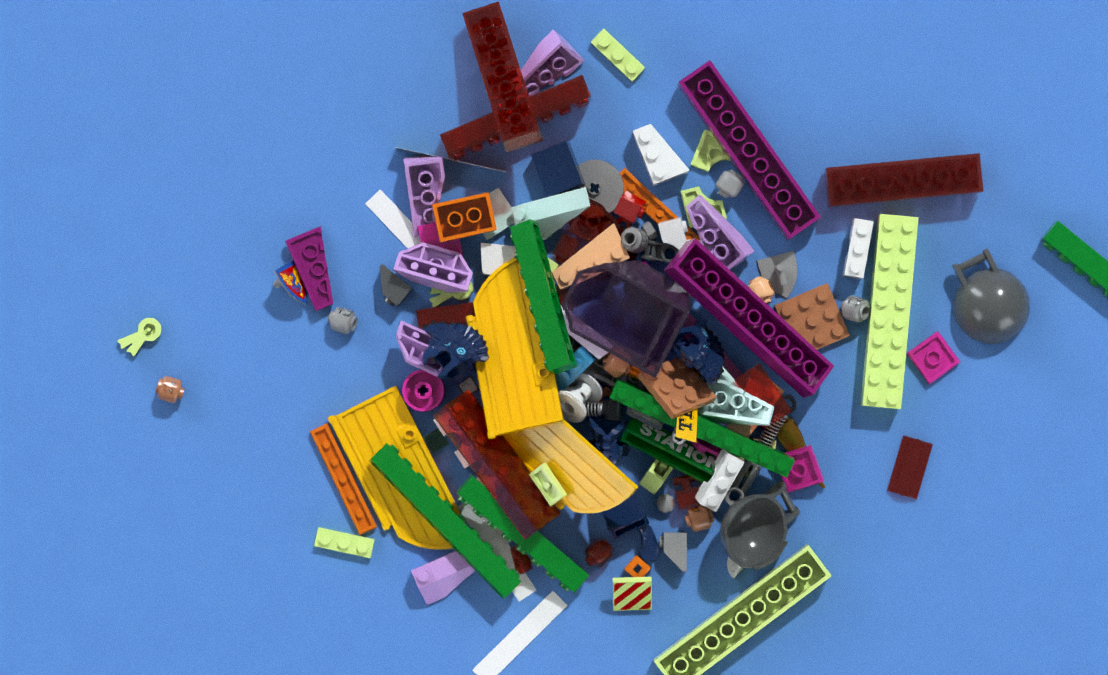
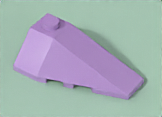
[506,29,584,104]
[403,155,445,237]
[686,195,755,270]
[411,539,484,605]

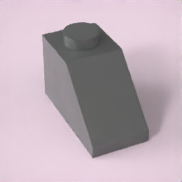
[380,264,413,307]

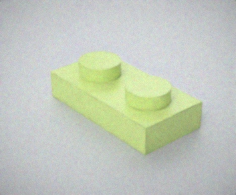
[529,463,567,506]

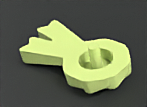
[429,282,474,308]
[117,318,162,356]

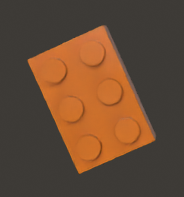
[432,192,497,243]

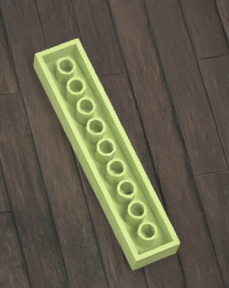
[860,214,919,409]
[653,544,831,675]

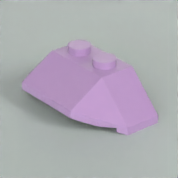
[393,242,473,293]
[395,321,443,377]

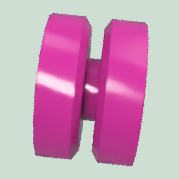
[402,370,445,412]

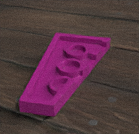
[285,226,333,312]

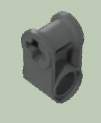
[641,240,678,263]

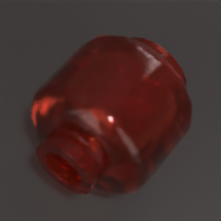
[584,539,613,568]

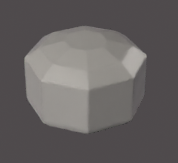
[641,221,658,240]
[656,494,675,513]

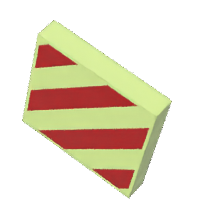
[613,577,652,611]

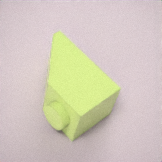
[639,459,673,495]

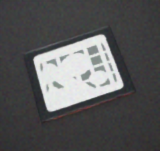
[458,375,479,398]

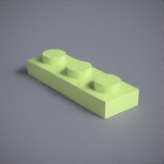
[591,29,645,82]
[314,527,375,558]

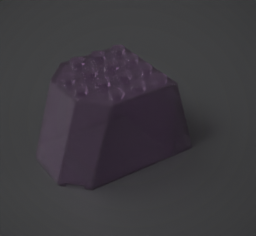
[562,260,690,378]

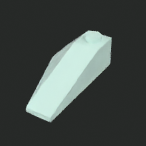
[511,187,590,240]
[698,379,774,426]

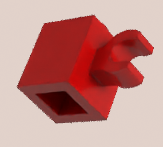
[614,191,647,229]

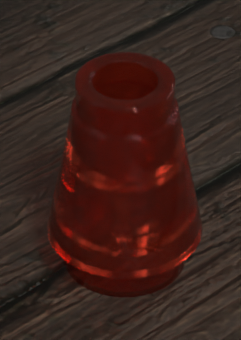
[510,545,533,575]

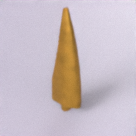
[776,416,826,488]

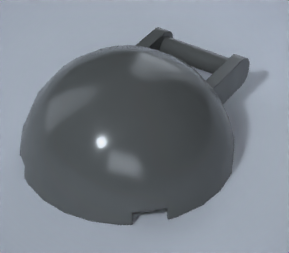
[952,249,1030,344]
[720,481,800,570]

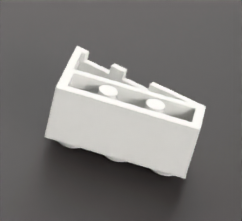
[632,124,690,186]

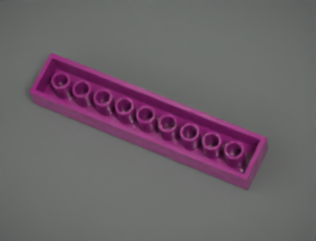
[677,60,821,241]
[664,238,834,398]

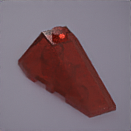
[562,198,638,262]

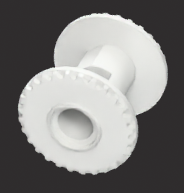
[558,372,603,423]

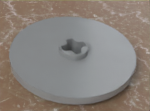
[568,160,624,217]

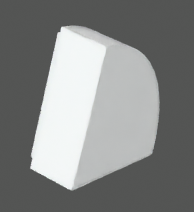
[727,556,743,578]

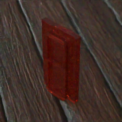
[734,363,792,428]
[887,435,933,499]

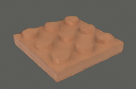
[774,283,850,350]
[637,358,717,419]

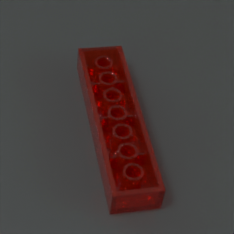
[462,1,543,153]
[440,75,591,160]
[824,153,983,208]
[433,390,561,540]

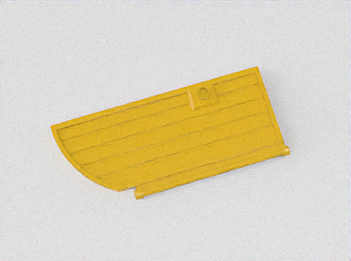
[466,257,564,439]
[327,385,467,550]
[469,409,638,513]

